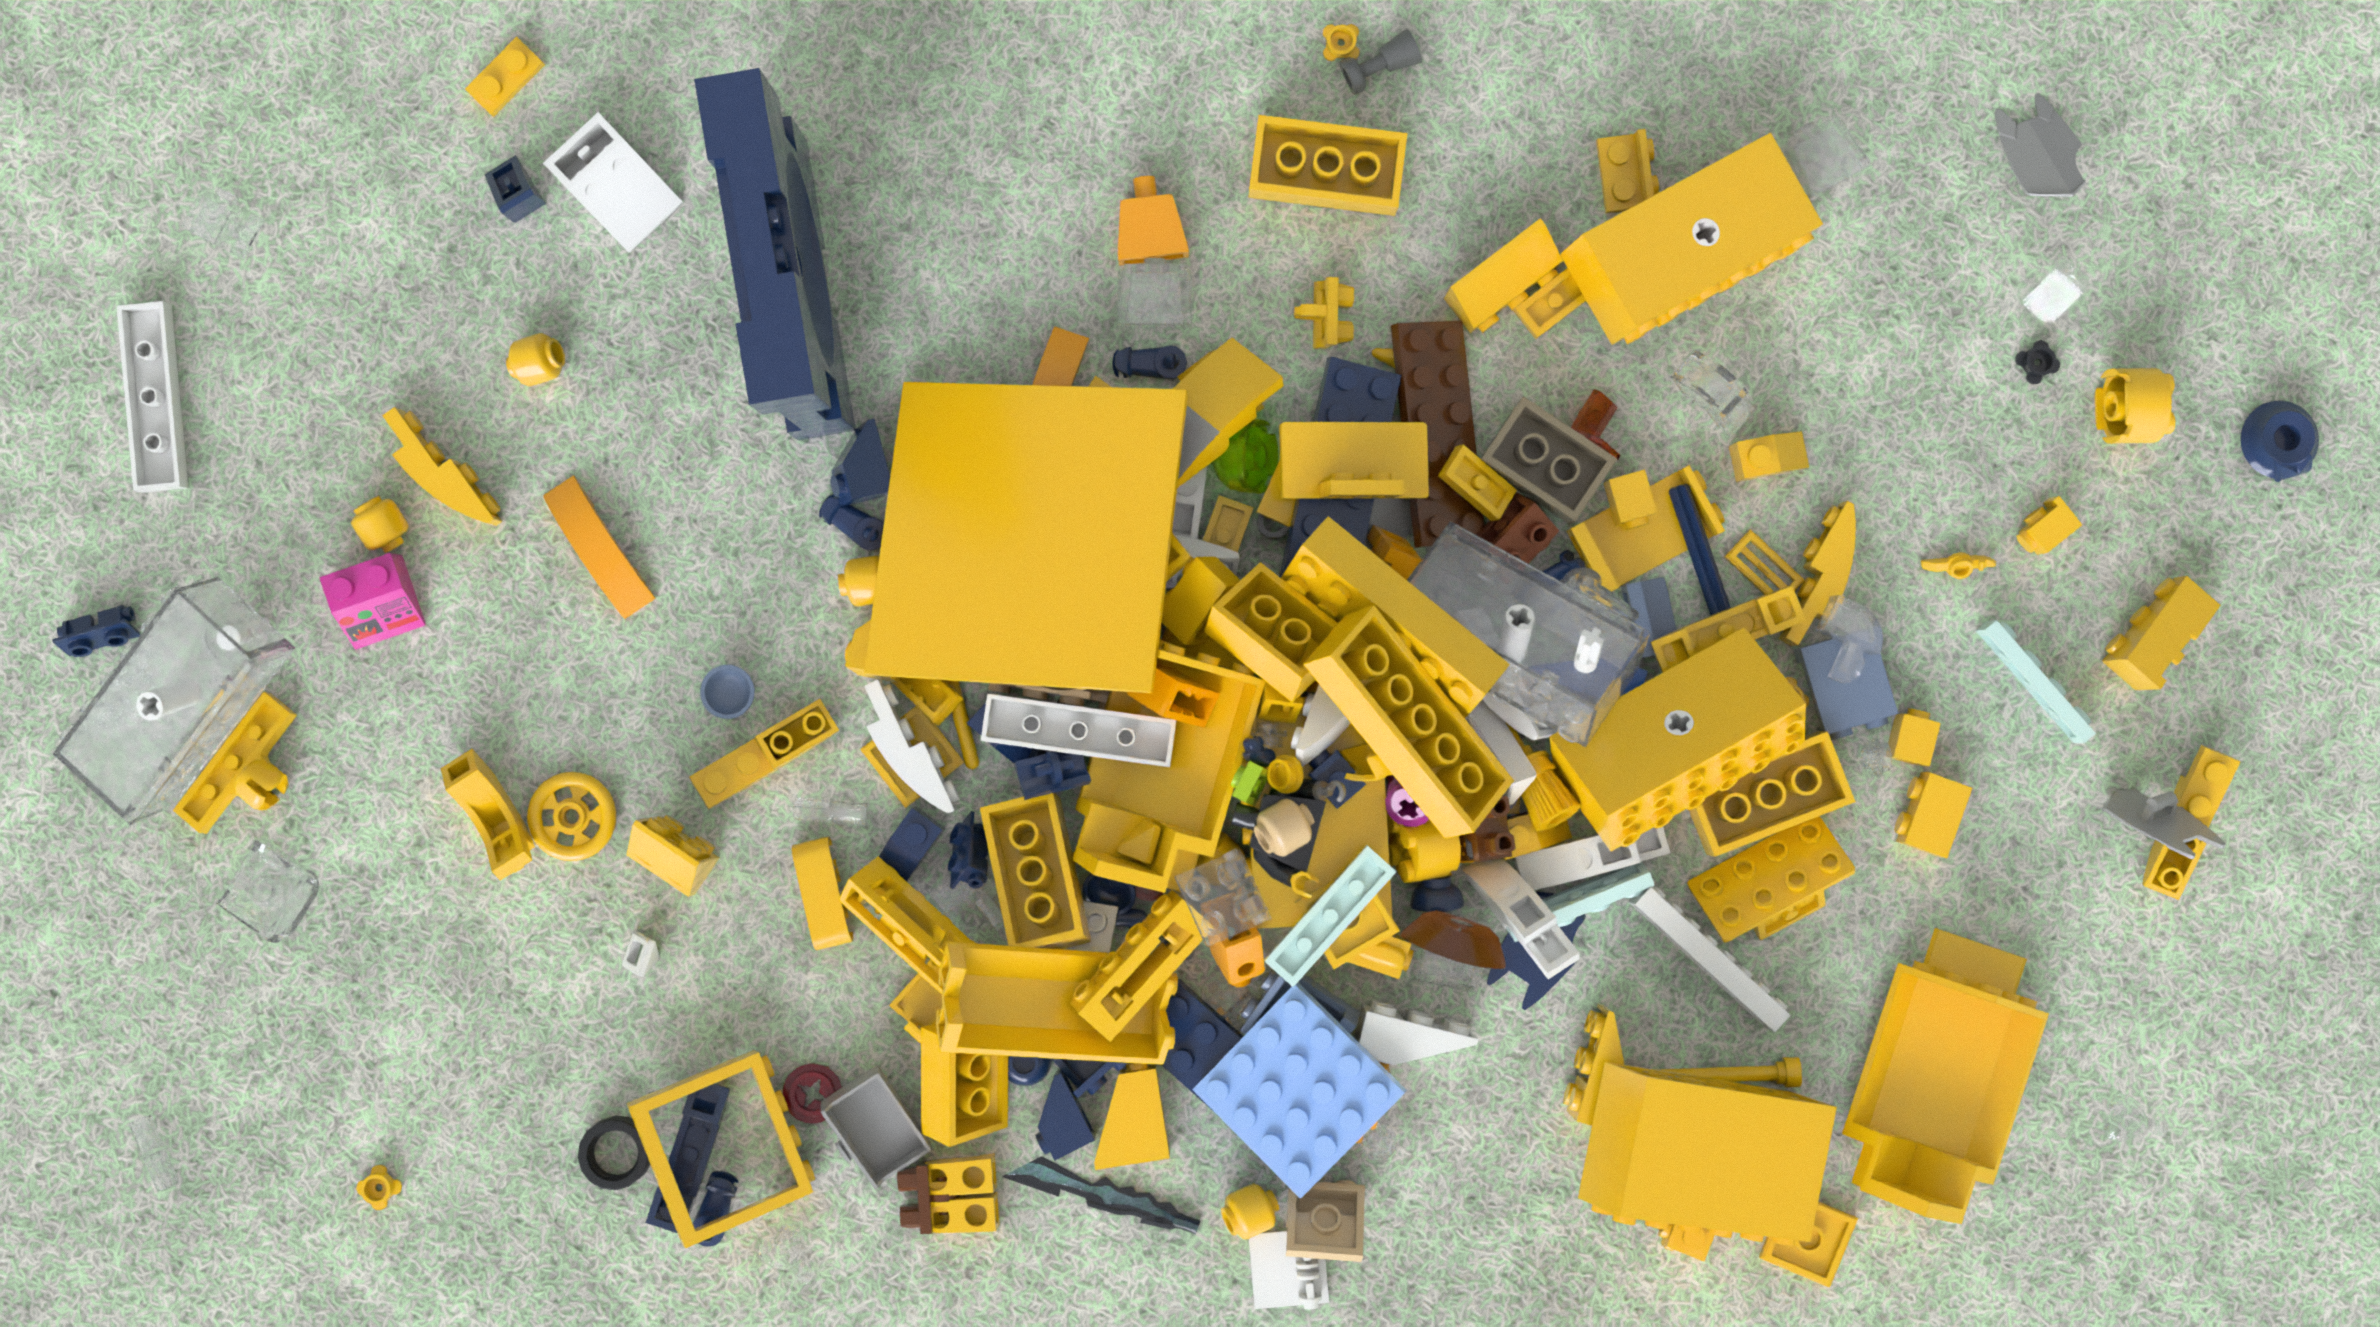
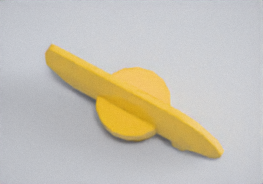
[1921,552,1996,579]

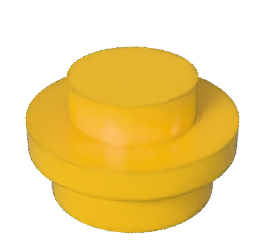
[1267,755,1304,794]

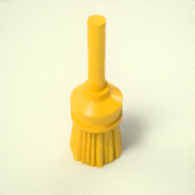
[1505,722,1581,831]

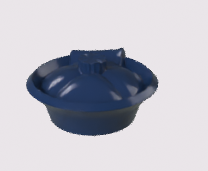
[2241,401,2319,482]

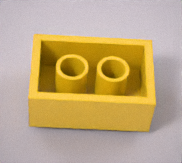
[1204,562,1338,703]

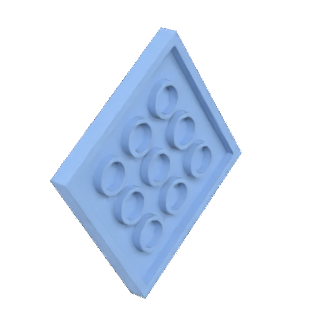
[1192,982,1407,1199]

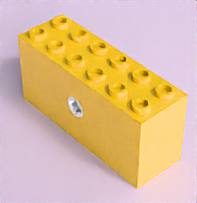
[1560,132,1823,345]
[1549,627,1806,851]

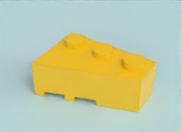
[2102,576,2221,690]

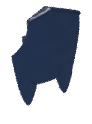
[1487,892,1586,1010]

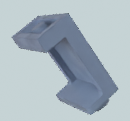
[1793,627,1898,740]
[1240,969,1361,1035]

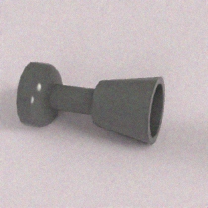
[1339,29,1422,95]

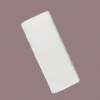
[1465,700,1536,805]

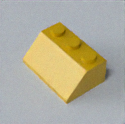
[1444,218,1563,334]
[921,1023,1008,1147]

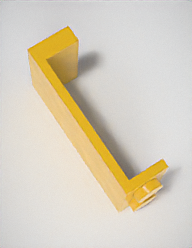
[1566,465,1725,596]

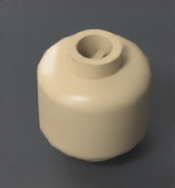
[1254,799,1314,857]

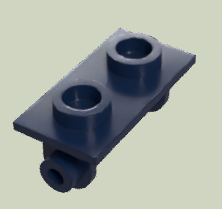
[52,605,141,657]
[948,811,988,889]

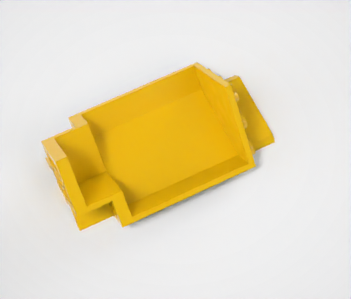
[1073,627,1265,893]
[1842,928,2049,1224]

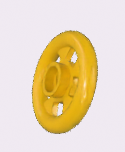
[527,772,617,861]

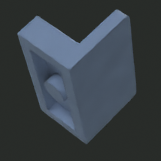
[1621,577,1677,659]

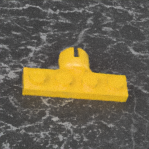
[173,691,297,834]

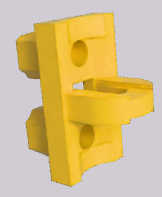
[1294,277,1354,349]

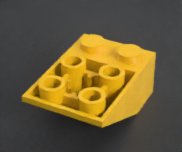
[626,815,720,897]
[1563,1004,1625,1126]

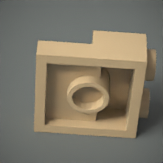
[1286,1180,1365,1262]

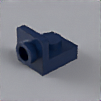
[1307,749,1366,809]

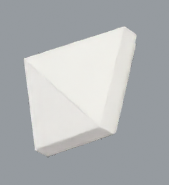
[622,931,659,977]

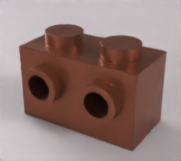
[1466,492,1559,585]

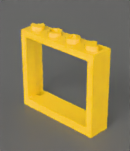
[626,1050,815,1249]

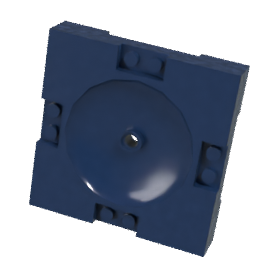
[694,68,856,440]

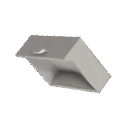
[821,1065,932,1189]

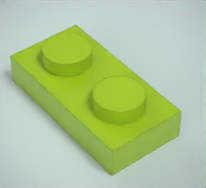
[1231,761,1268,806]

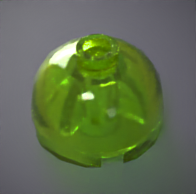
[1211,419,1279,494]

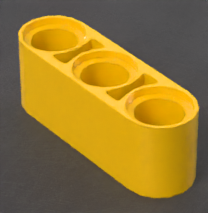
[792,836,854,950]

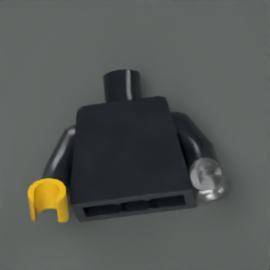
[1231,779,1346,898]

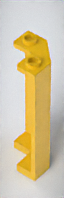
[936,941,1178,1065]

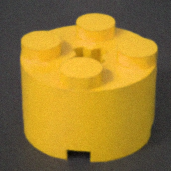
[2095,368,2176,444]
[1387,812,1461,883]

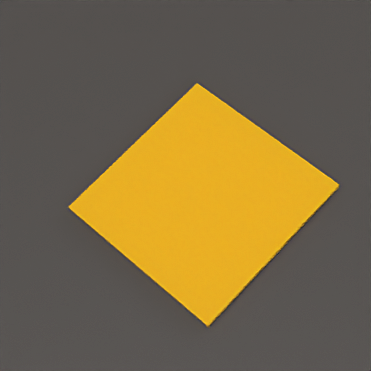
[863,382,1188,693]

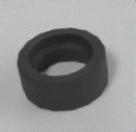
[578,1115,650,1190]

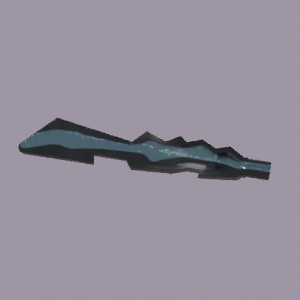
[1002,1156,1201,1235]

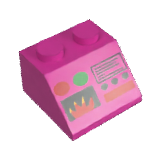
[319,553,426,650]

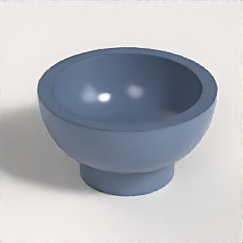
[700,665,755,719]

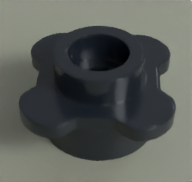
[2015,340,2060,384]

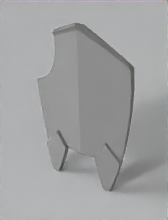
[1995,93,2086,197]
[2102,790,2225,859]

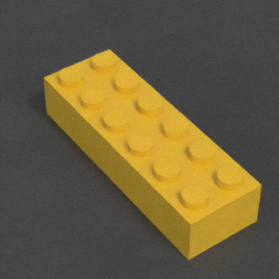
[1281,516,1510,718]
[1303,605,1514,838]

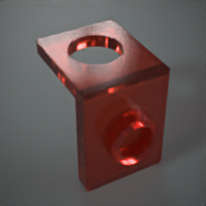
[1571,389,1621,460]

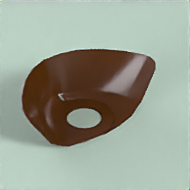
[1401,910,1506,969]

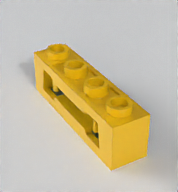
[839,856,976,994]
[1069,890,1214,1042]

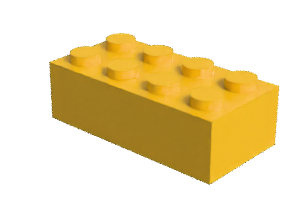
[1248,115,1408,216]
[1689,731,1856,857]
[980,793,1092,949]

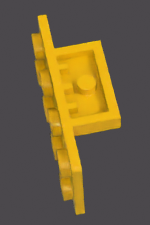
[1279,422,1429,499]
[1687,816,1855,943]

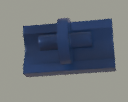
[1014,751,1091,800]

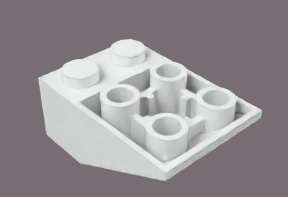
[543,112,683,253]
[1354,1000,1478,1065]

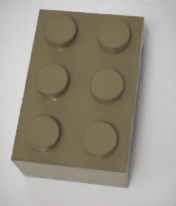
[1480,396,1617,525]

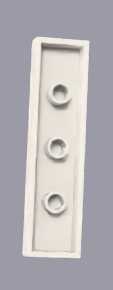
[117,301,189,493]
[981,694,1177,767]
[1628,886,1791,1032]

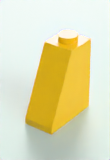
[1094,1063,1170,1170]

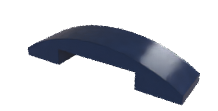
[645,1083,731,1233]

